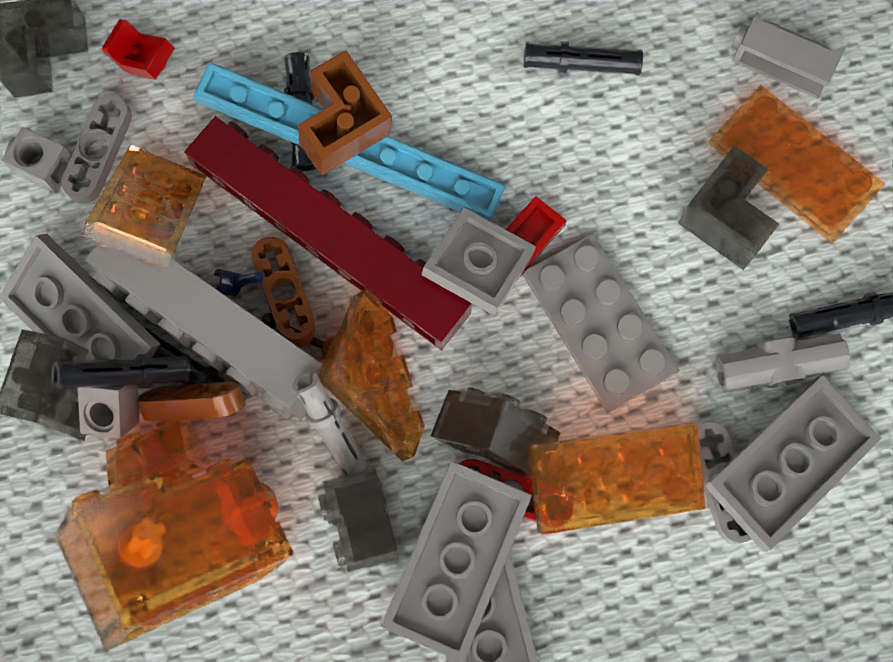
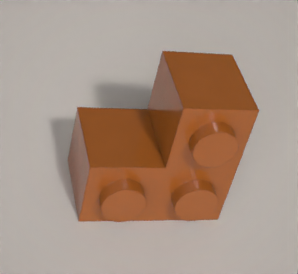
[298,50,392,176]

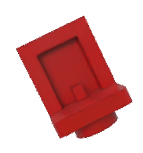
[102,19,175,80]

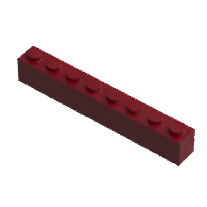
[184,116,472,351]

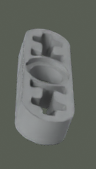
[61,94,132,204]
[689,422,751,544]

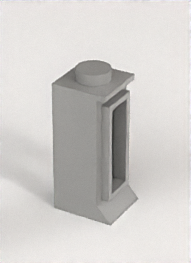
[731,12,846,99]

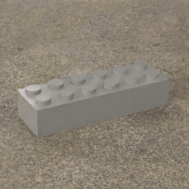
[85,220,331,421]

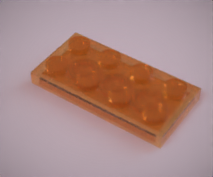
[708,85,885,244]
[81,144,207,269]
[528,423,706,535]

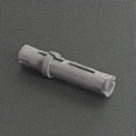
[292,372,369,482]

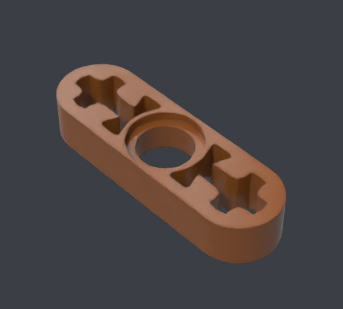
[252,237,315,348]
[137,382,246,421]

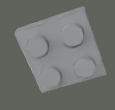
[422,207,536,316]

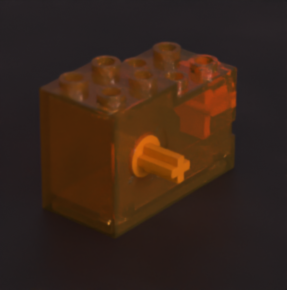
[54,458,295,652]

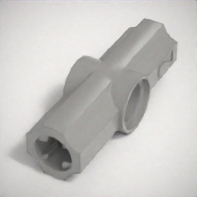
[715,333,850,393]

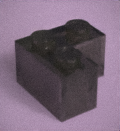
[0,0,88,98]
[678,145,779,270]
[0,329,89,441]
[430,387,561,480]
[318,468,401,574]

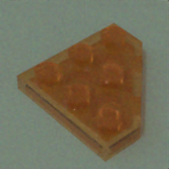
[318,289,425,462]

